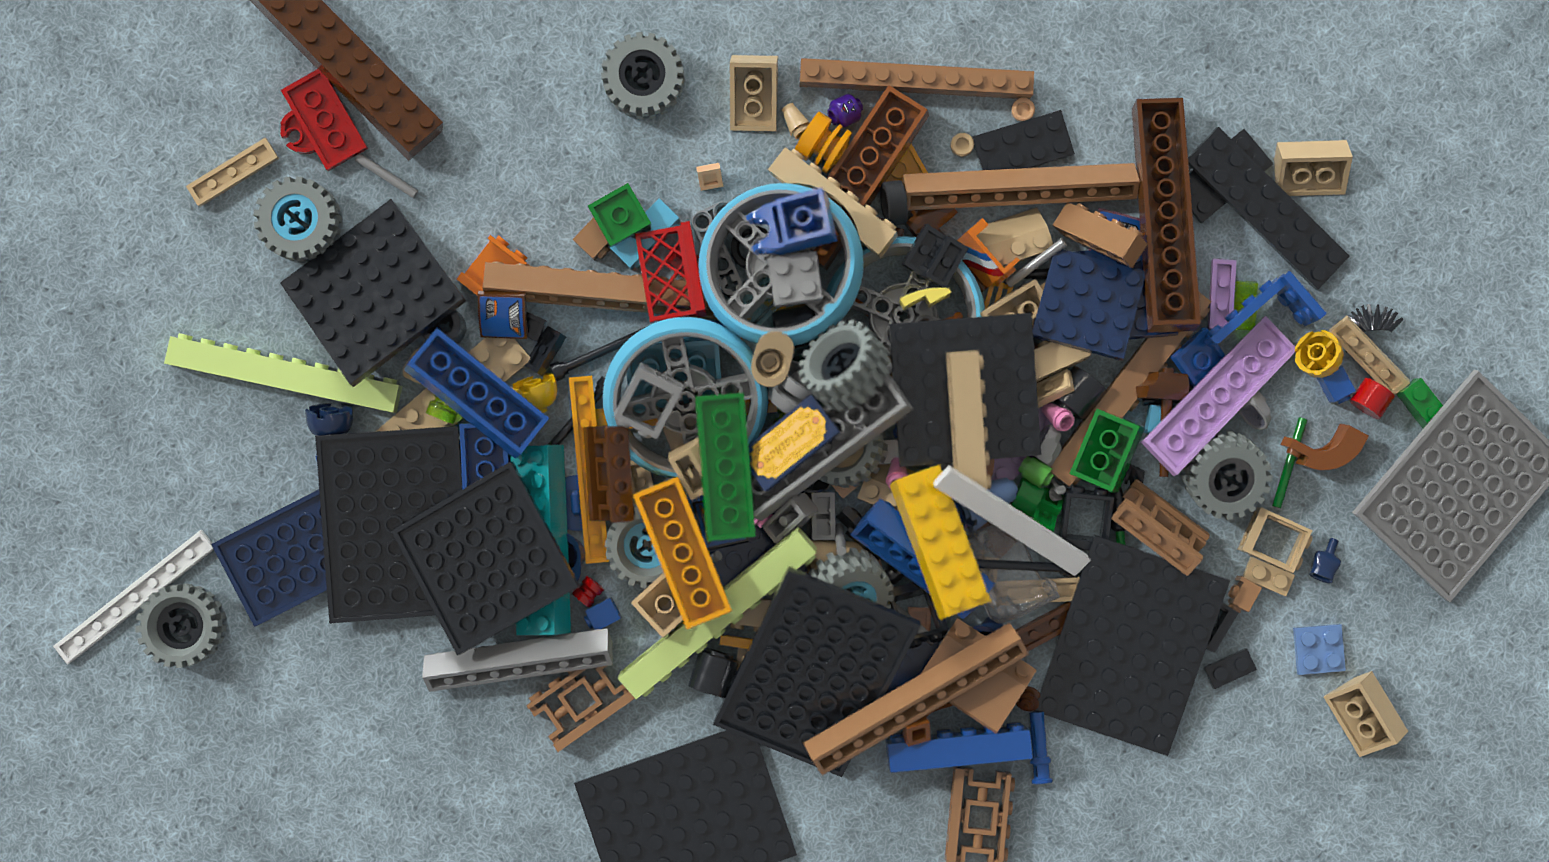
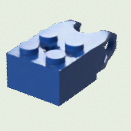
[746,187,837,255]

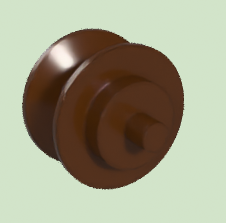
[1016,686,1040,712]

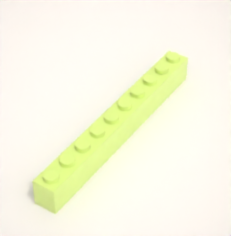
[164,333,403,413]
[618,526,817,699]

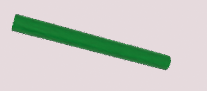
[1272,417,1308,509]

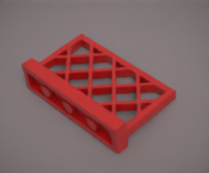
[635,221,707,324]

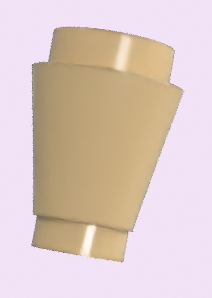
[781,103,810,139]

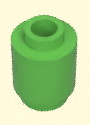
[1018,456,1054,488]

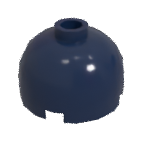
[305,403,353,436]

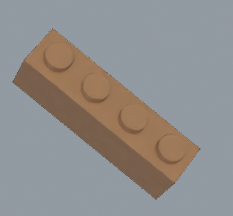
[1053,202,1147,268]

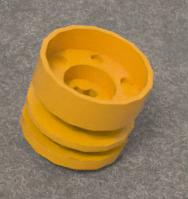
[795,111,853,174]

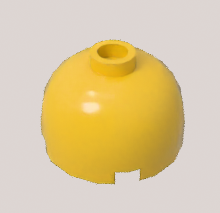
[1295,330,1344,378]
[511,373,558,413]

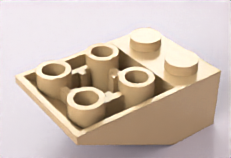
[668,437,703,500]

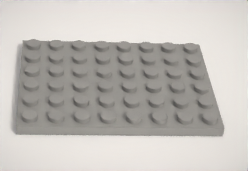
[1352,370,1549,602]

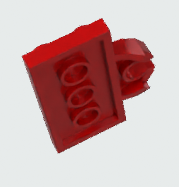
[280,69,368,171]

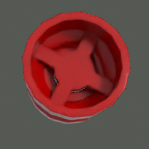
[572,575,605,608]

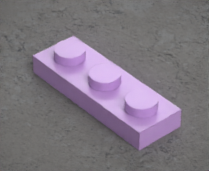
[1207,259,1236,329]

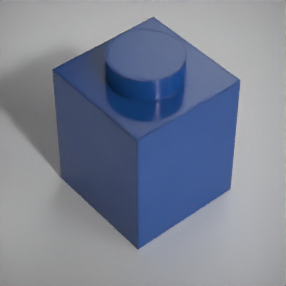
[1317,366,1356,404]
[584,597,622,630]

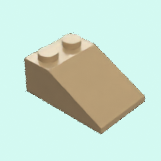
[730,55,778,131]
[980,279,1043,328]

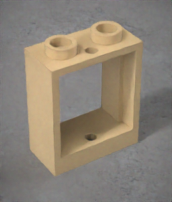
[1237,507,1313,573]

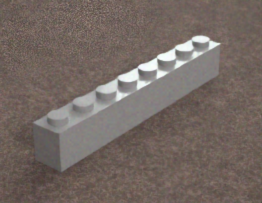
[422,628,613,692]

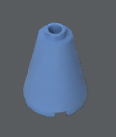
[959,477,1018,533]

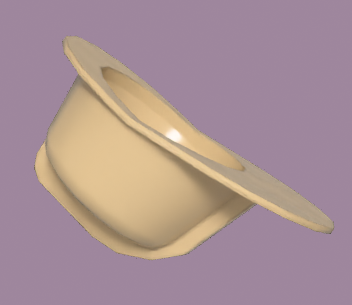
[751,331,794,387]

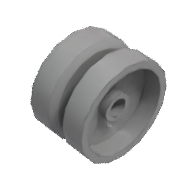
[767,361,819,414]

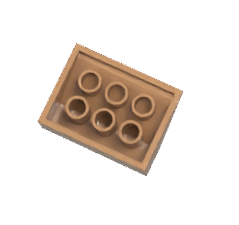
[920,618,1037,733]

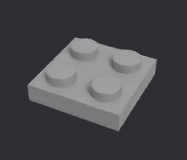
[769,251,823,307]

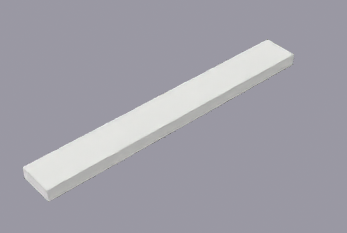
[933,466,1091,576]
[53,530,214,665]

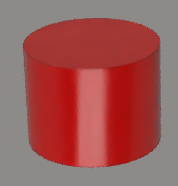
[1350,378,1395,420]

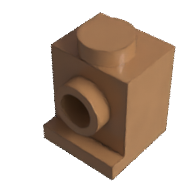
[1228,576,1262,613]

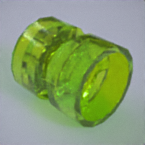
[425,394,458,424]

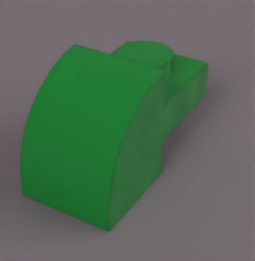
[1010,476,1045,517]
[1030,487,1064,532]

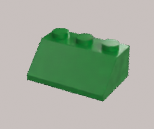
[1069,408,1145,492]

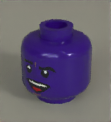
[827,94,863,128]

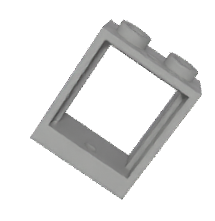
[614,362,683,439]

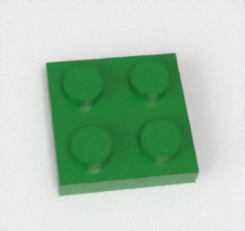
[588,183,652,247]

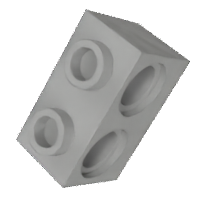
[807,493,835,540]

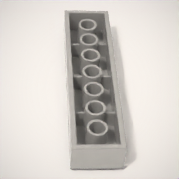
[750,373,913,521]

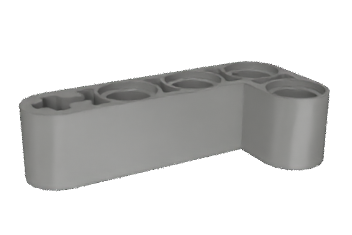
[692,201,742,297]

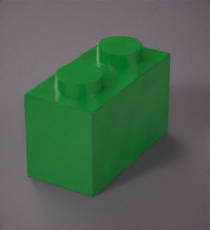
[1396,378,1443,429]

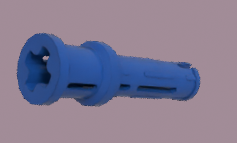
[1029,712,1053,784]

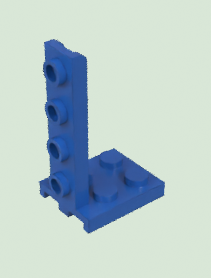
[1204,271,1327,347]

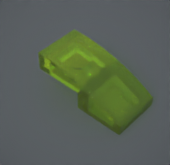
[1234,280,1258,330]

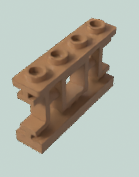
[1112,479,1210,576]
[526,666,635,752]
[945,766,1015,862]

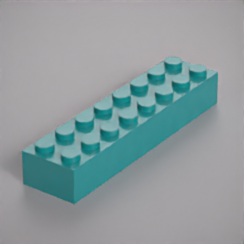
[510,445,571,635]

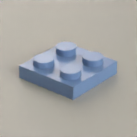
[1293,624,1346,675]

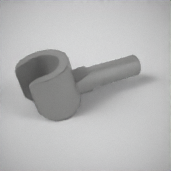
[1049,478,1066,501]

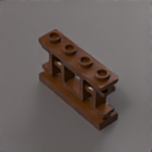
[583,425,634,523]

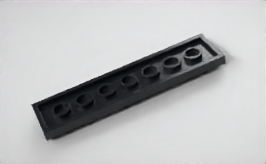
[1188,127,1350,290]

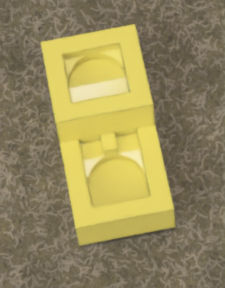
[899,288,951,310]

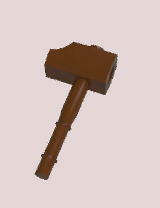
[905,208,987,293]
[1136,368,1189,477]

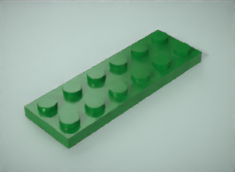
[695,393,756,541]

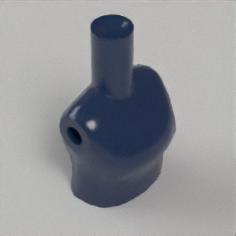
[1309,538,1341,584]

